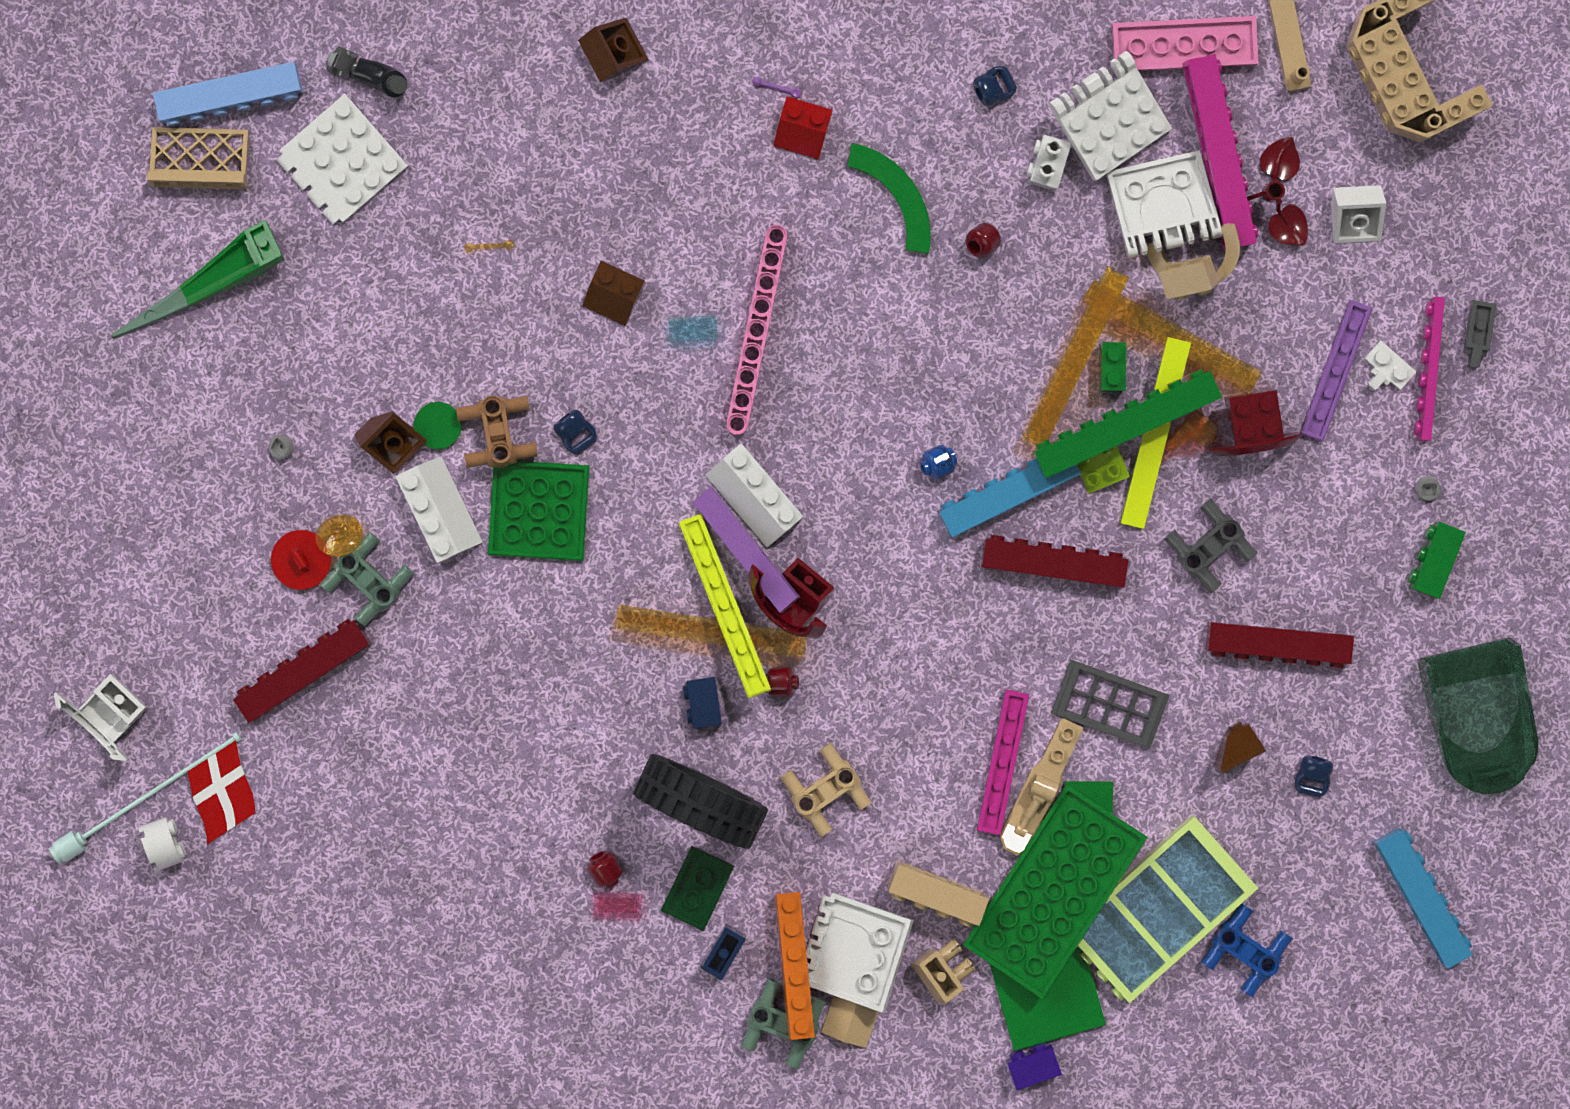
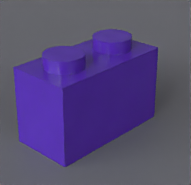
[1006,1042,1062,1090]

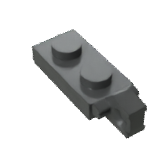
[1464,300,1497,368]

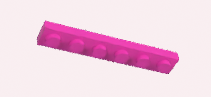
[1414,296,1445,442]
[976,689,1029,835]

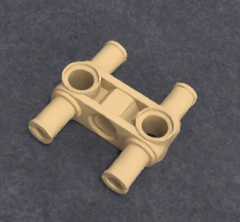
[780,742,872,837]

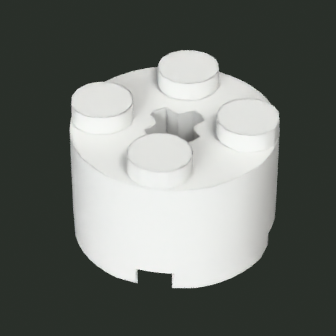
[138,817,187,872]

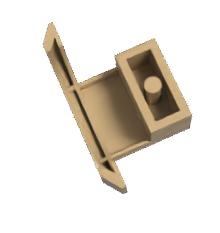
[1147,223,1240,300]

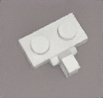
[1364,340,1416,391]

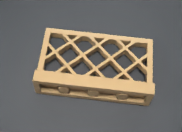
[147,127,249,190]

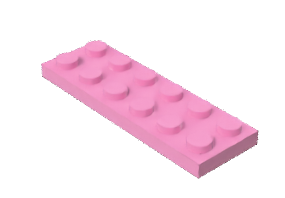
[1112,16,1259,71]

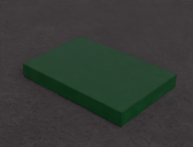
[661,845,735,931]

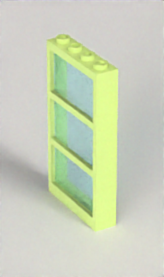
[1079,815,1258,1003]

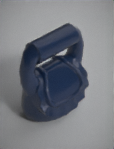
[973,66,1017,106]
[553,410,597,454]
[1295,755,1333,798]

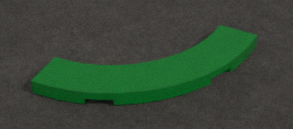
[848,143,931,254]

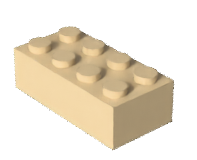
[887,860,989,928]

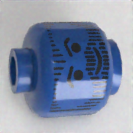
[920,445,957,480]

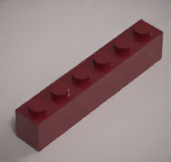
[981,535,1129,588]
[233,619,372,723]
[1205,622,1354,668]

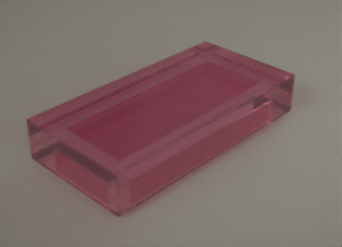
[593,892,642,918]

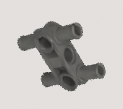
[1164,498,1258,593]

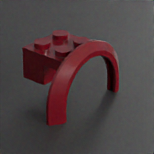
[1205,389,1302,456]
[748,558,835,639]

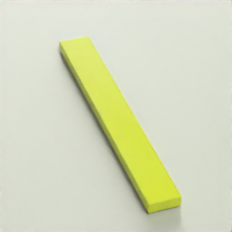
[1120,337,1191,529]
[679,514,771,699]

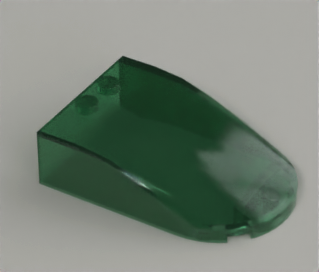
[1417,637,1539,794]

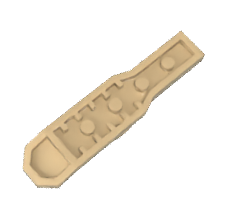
[999,717,1084,856]

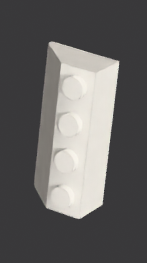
[705,443,804,547]
[395,456,483,563]

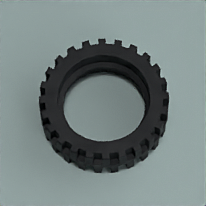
[633,754,768,849]

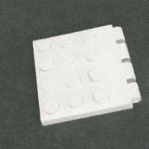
[276,94,409,225]
[806,893,914,1013]

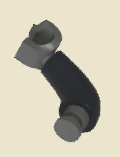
[326,46,407,97]

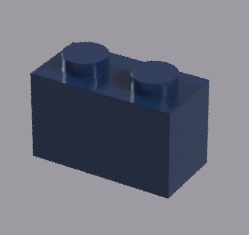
[683,676,722,729]
[701,924,746,980]

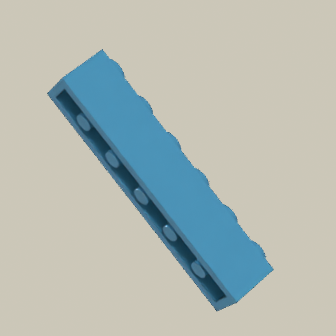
[938,459,1081,538]
[1373,828,1473,969]

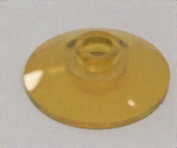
[316,514,363,556]

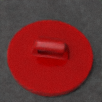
[271,530,331,590]

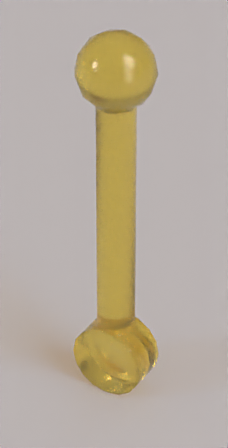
[464,240,514,252]

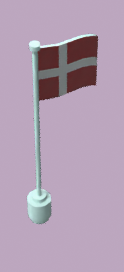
[49,732,256,864]

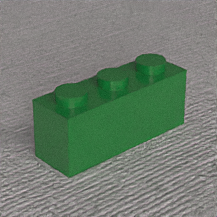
[1408,522,1466,599]

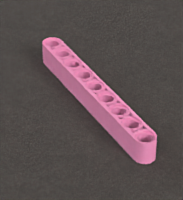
[727,225,787,435]

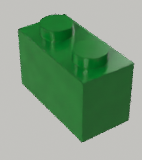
[1099,342,1126,392]

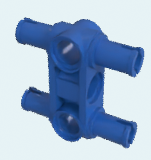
[1201,904,1293,998]

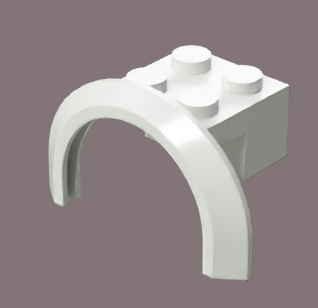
[54,674,148,761]

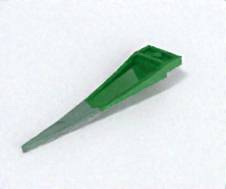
[111,220,285,339]

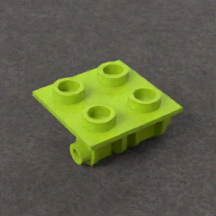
[1077,446,1130,494]

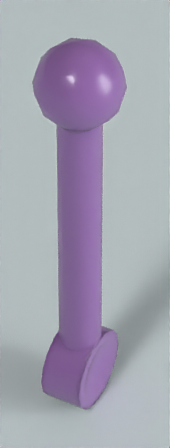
[753,77,801,98]

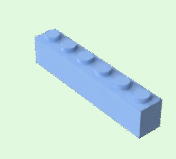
[153,62,303,127]

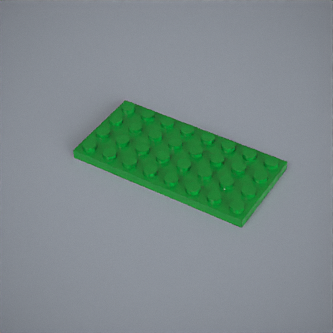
[963,784,1148,999]

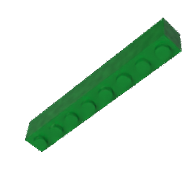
[1032,369,1223,478]

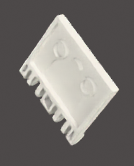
[1048,51,1172,181]
[1106,150,1222,259]

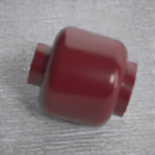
[965,223,1001,258]
[765,667,799,699]
[587,851,623,888]

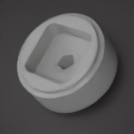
[269,435,294,459]
[1415,476,1441,501]

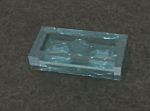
[668,315,718,343]

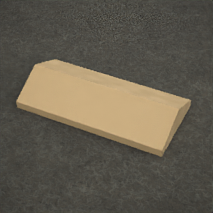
[821,996,879,1048]

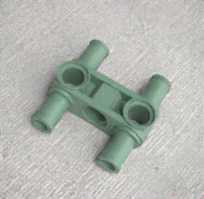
[320,531,415,627]
[741,978,826,1069]

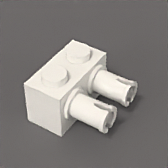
[1026,135,1071,191]

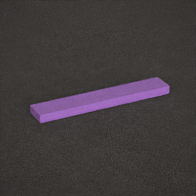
[1301,299,1373,442]
[693,487,800,613]

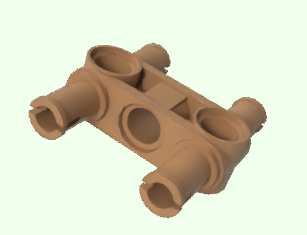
[456,395,538,469]

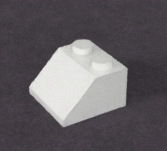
[1331,185,1386,243]

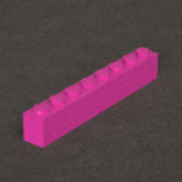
[1182,54,1258,251]

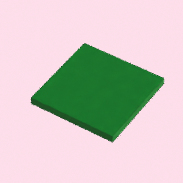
[488,461,590,561]
[989,946,1106,1051]

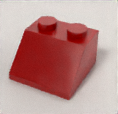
[773,96,833,159]

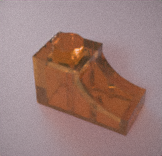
[1165,409,1218,453]

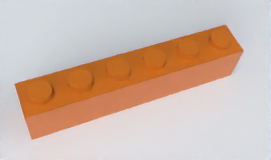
[774,892,815,1041]

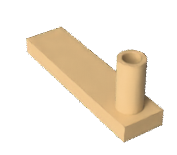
[1268,0,1311,92]

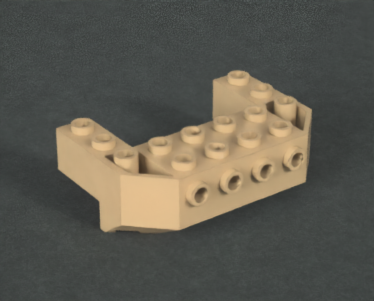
[1346,0,1493,143]

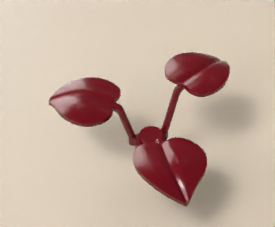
[1247,137,1308,246]

